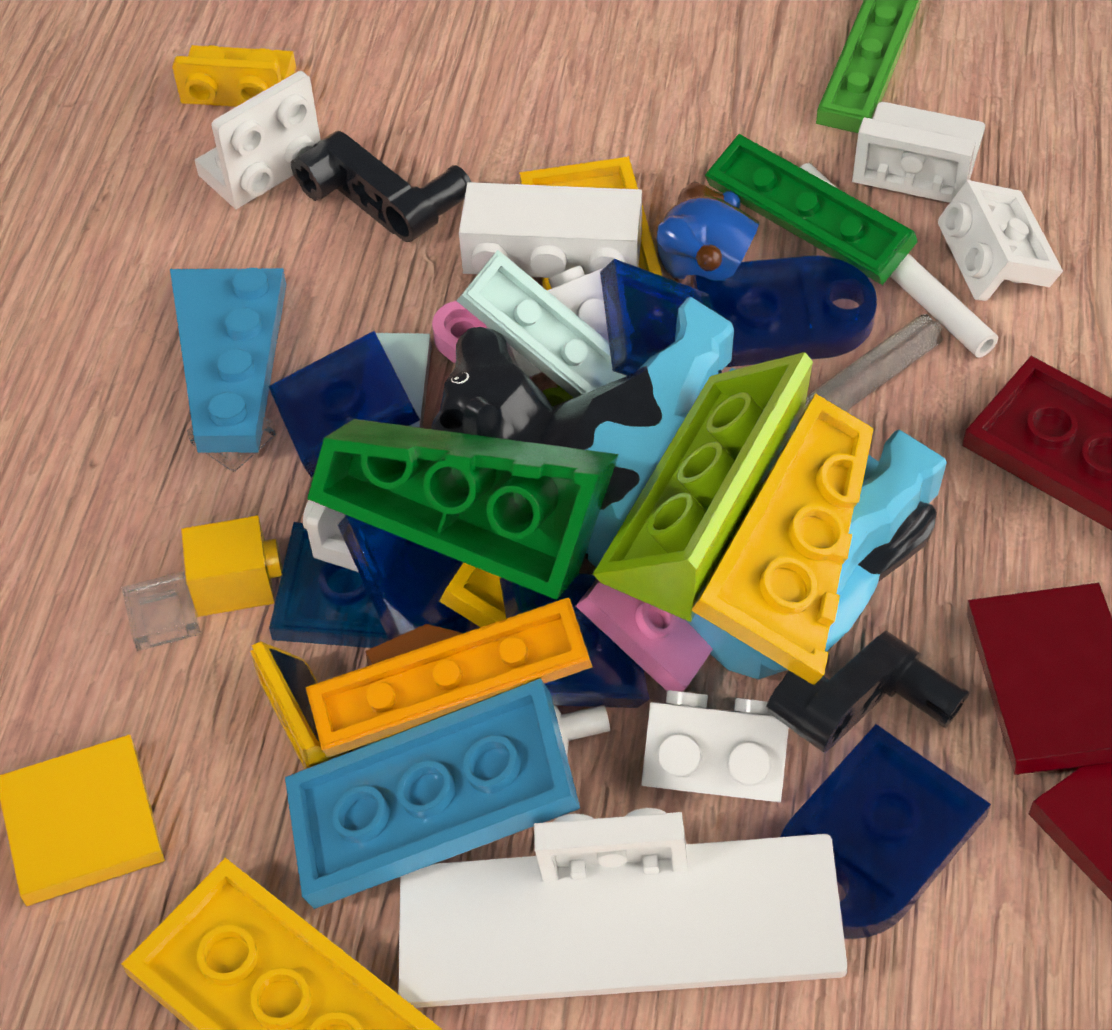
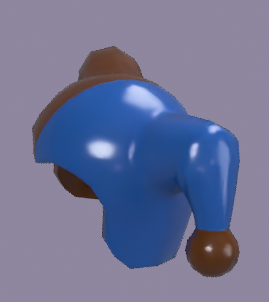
[656,181,759,281]

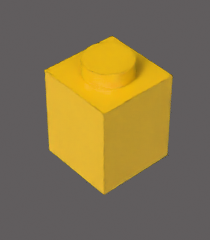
[181,515,283,617]

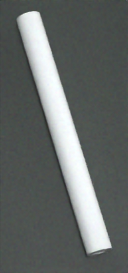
[800,163,998,358]

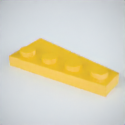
[691,394,874,685]

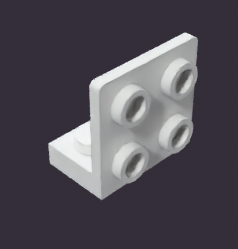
[195,71,321,209]
[852,102,985,203]

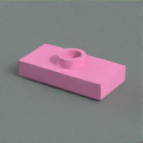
[576,579,713,692]

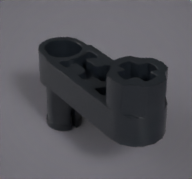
[291,131,471,242]
[766,630,970,753]

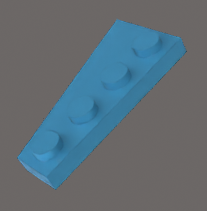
[170,268,286,453]

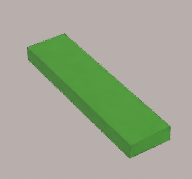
[816,0,922,133]

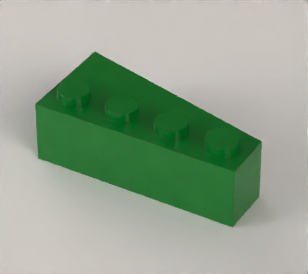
[307,419,619,600]

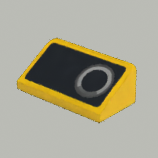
[250,641,354,770]

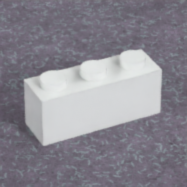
[459,182,642,282]

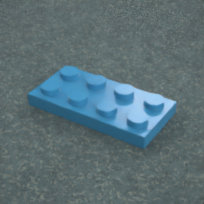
[285,678,581,909]

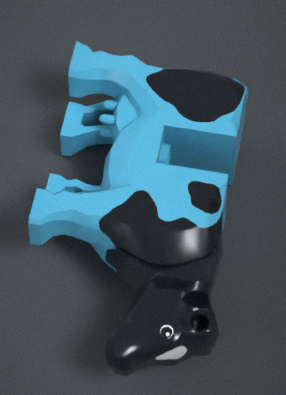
[431,297,947,680]

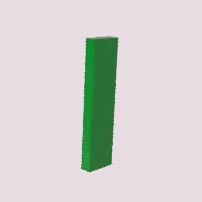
[705,134,918,285]

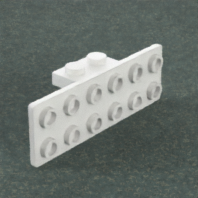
[398,808,847,1008]

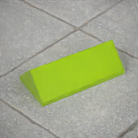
[593,352,813,622]

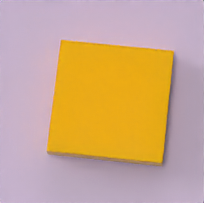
[0,734,165,907]

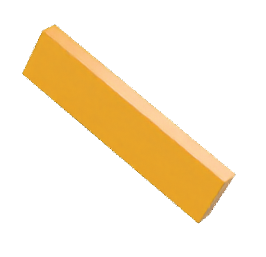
[306,597,593,758]

